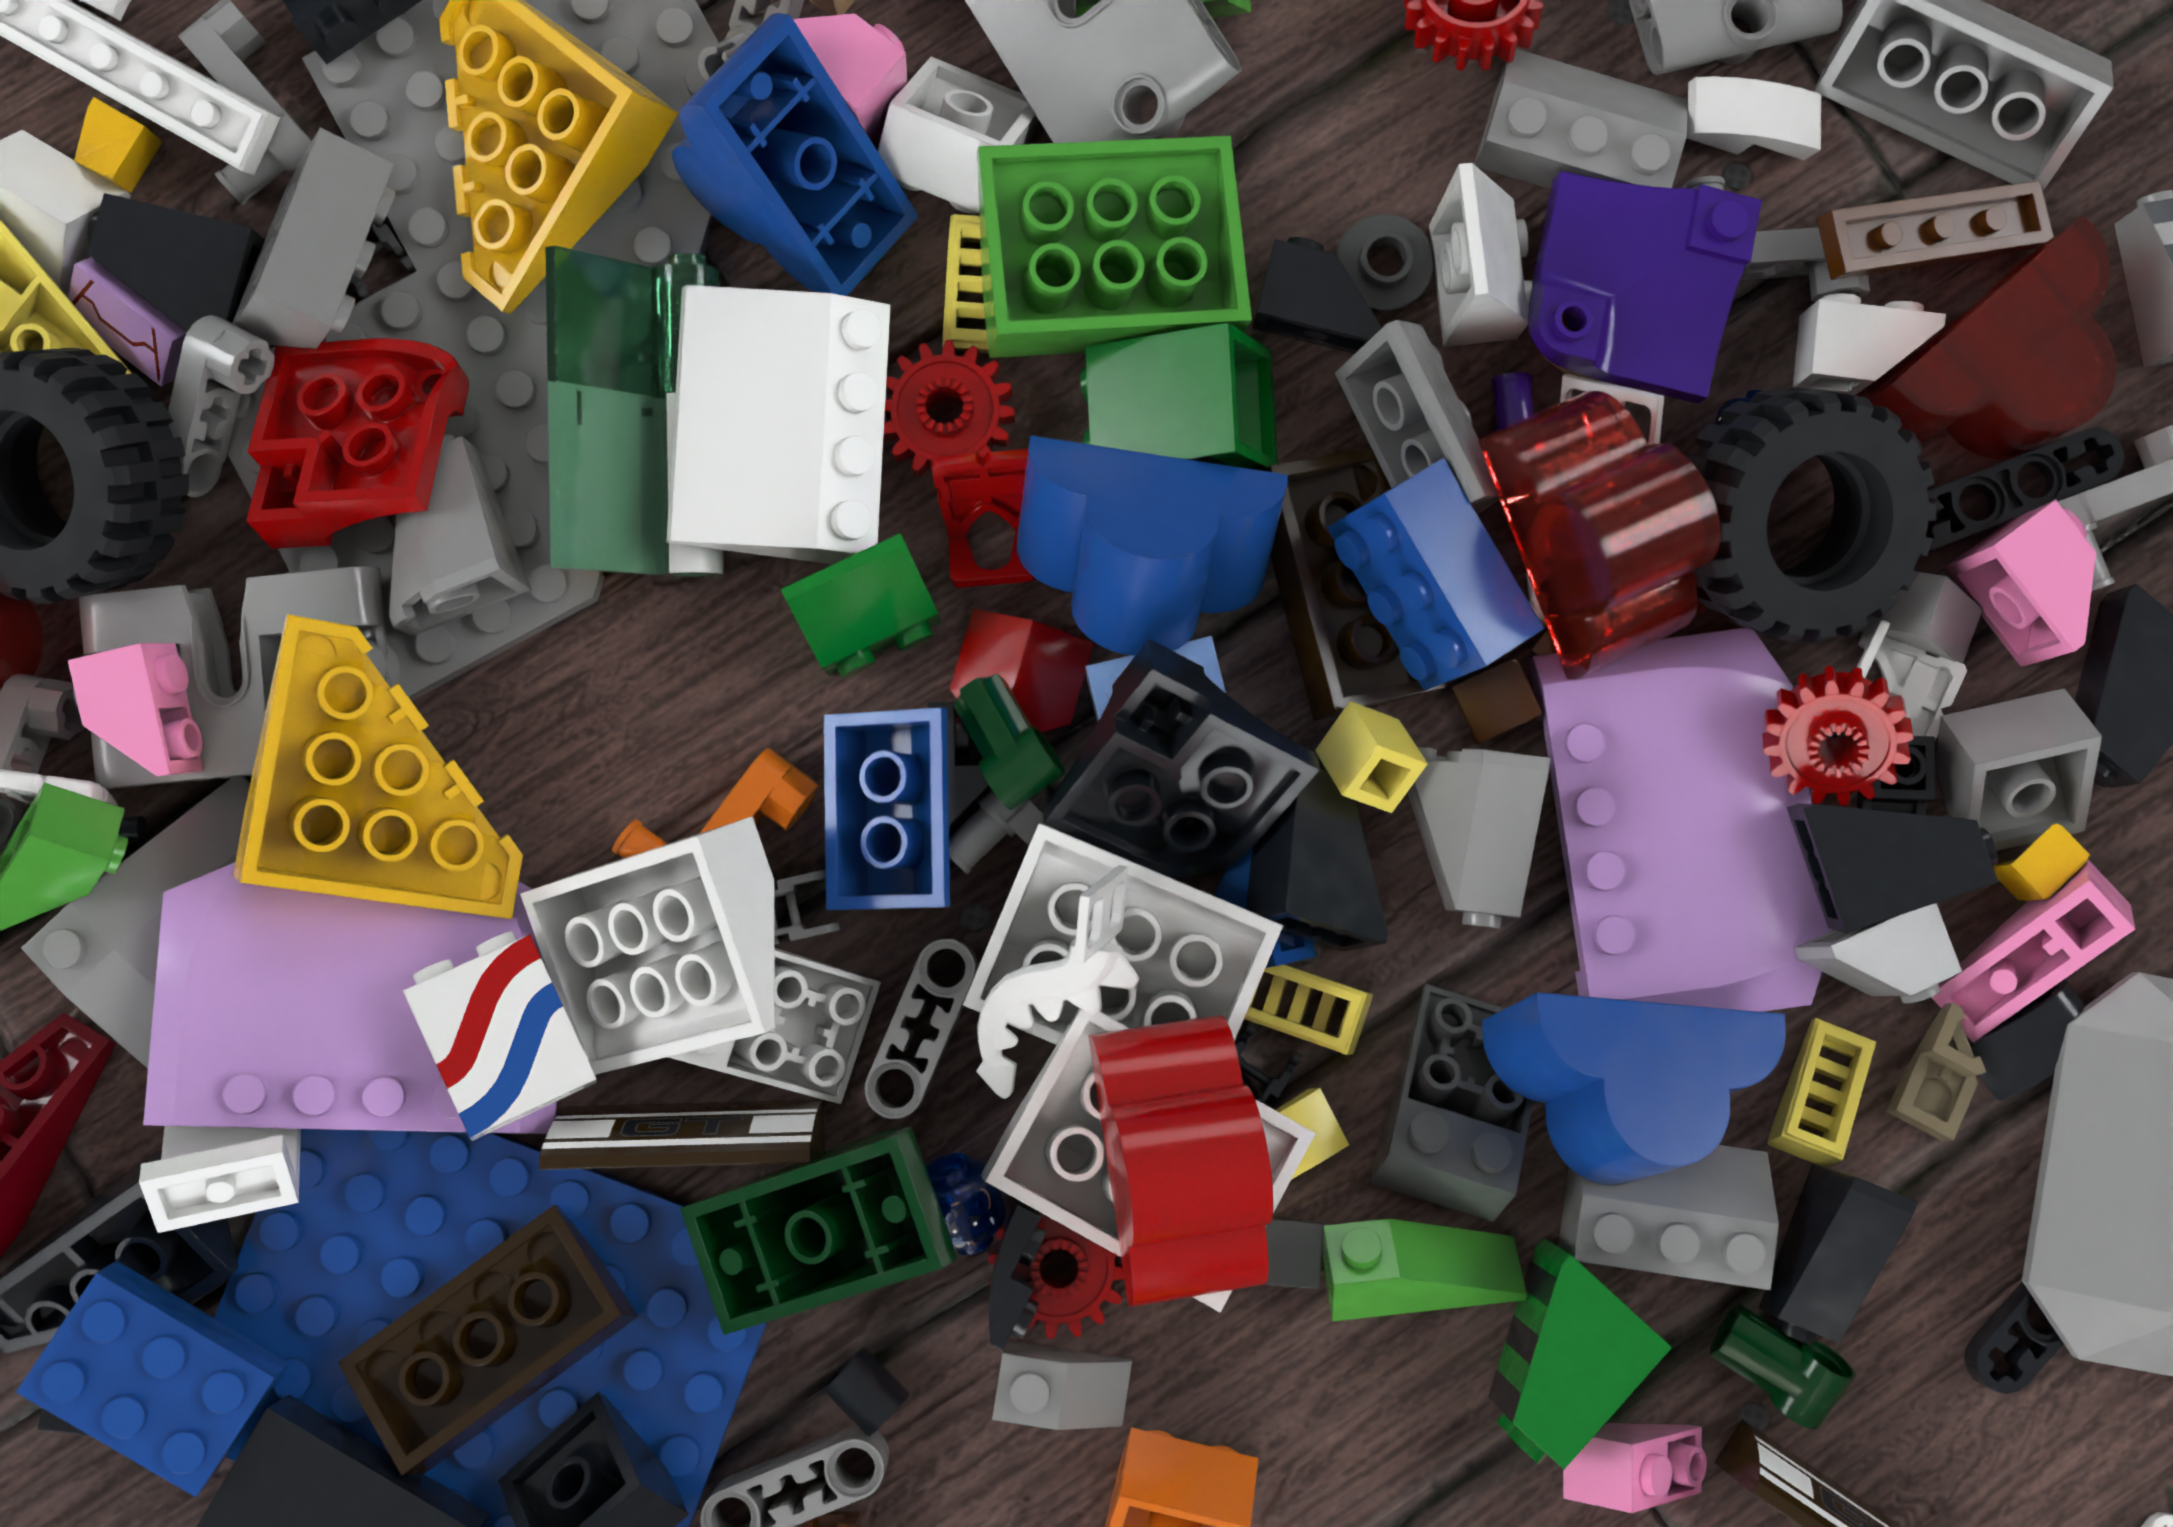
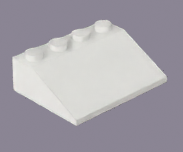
[666,285,891,564]
[520,816,775,1075]
[963,822,1283,1045]
[981,1008,1316,1313]

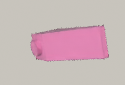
[1931,860,2135,1042]

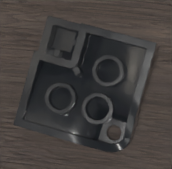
[1043,639,1320,879]

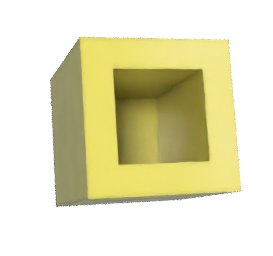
[1315,701,1428,813]

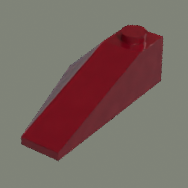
[0,1012,116,1258]

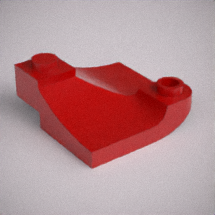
[246,338,469,549]

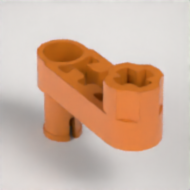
[611,747,821,858]

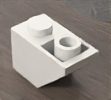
[1793,293,1946,395]

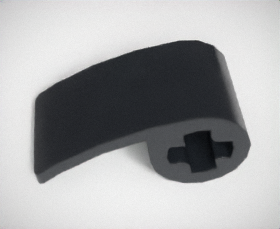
[1970,980,2085,1101]

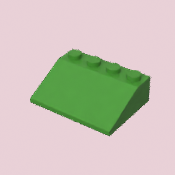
[977,136,1252,358]

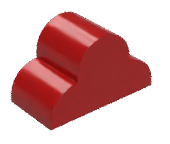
[1088,1015,1273,1307]

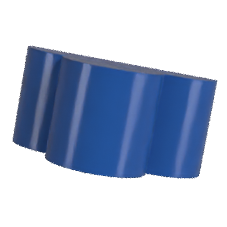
[672,13,919,296]
[1016,435,1288,656]
[1482,992,1786,1185]

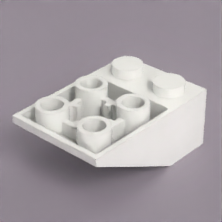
[668,947,881,1104]

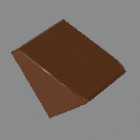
[1451,657,1542,744]

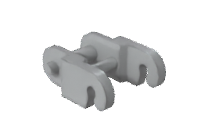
[774,870,840,945]

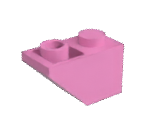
[68,643,204,777]
[1563,1423,1707,1513]

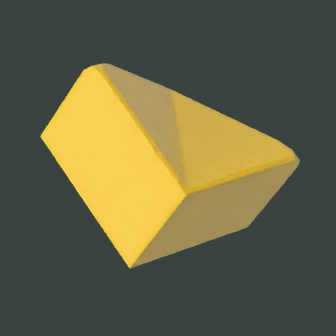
[74,97,163,194]
[1993,823,2090,901]

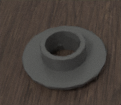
[1337,213,1434,311]

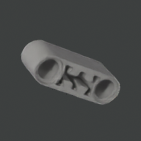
[865,939,978,1119]
[700,1426,889,1527]

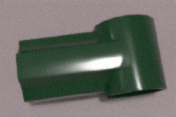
[953,673,1066,810]
[1710,1305,1856,1429]

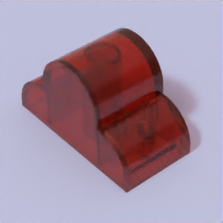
[1866,215,2116,459]
[1478,391,1721,679]

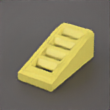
[942,214,989,353]
[1244,964,1373,1055]
[1767,1018,1876,1167]

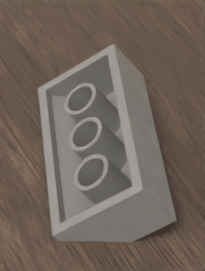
[1814,0,2114,191]

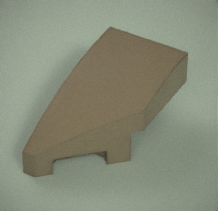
[1886,1002,1986,1142]

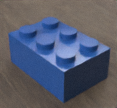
[1327,458,1544,691]
[16,1261,289,1497]

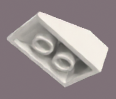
[1429,163,1533,347]

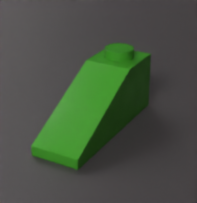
[0,782,128,931]
[1322,1218,1527,1322]

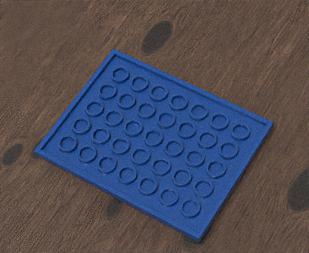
[214,1129,768,1527]

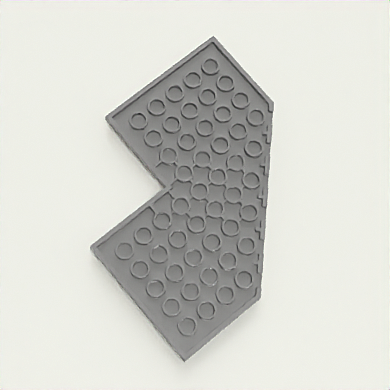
[227,0,719,701]

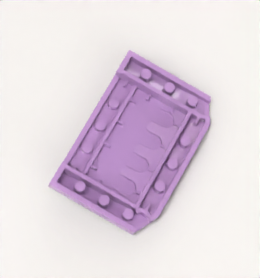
[1528,628,1832,1012]
[143,862,557,1134]

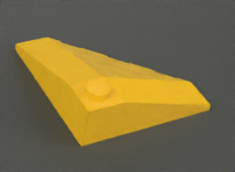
[439,0,678,314]
[233,614,523,919]

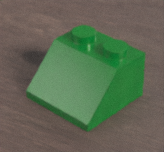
[781,533,942,678]

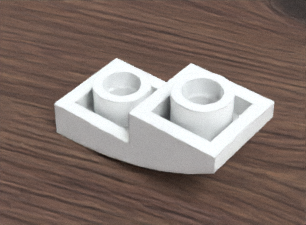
[1687,76,1821,160]

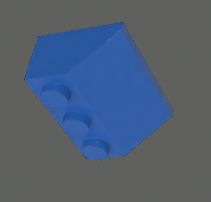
[824,707,950,910]

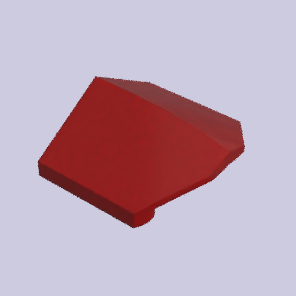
[949,608,1094,733]

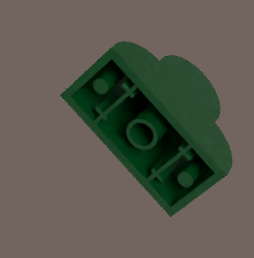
[680,1127,958,1335]

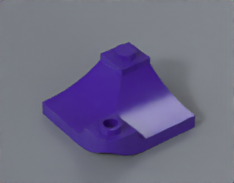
[1528,171,1762,404]

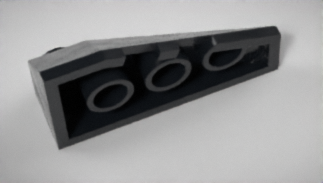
[0,1148,239,1353]

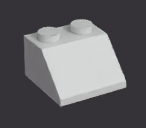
[878,57,1039,214]

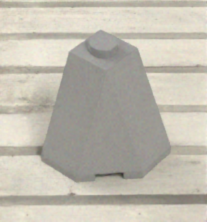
[389,435,532,636]
[1407,747,1550,929]

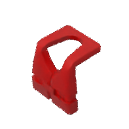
[931,449,1035,588]

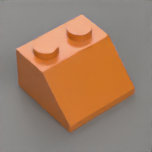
[1105,1427,1259,1527]

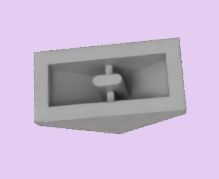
[1860,572,1983,664]

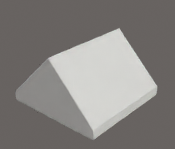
[0,130,132,296]

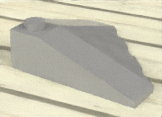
[21,776,251,1069]

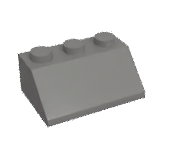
[1474,49,1688,189]
[232,127,396,349]
[1335,320,1506,515]
[1558,1144,1779,1290]

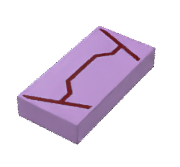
[68,257,187,387]

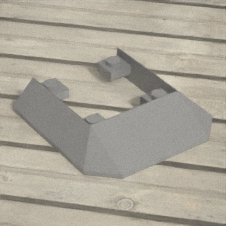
[2022,972,2173,1376]

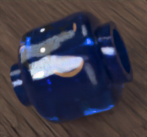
[926,1153,1007,1255]

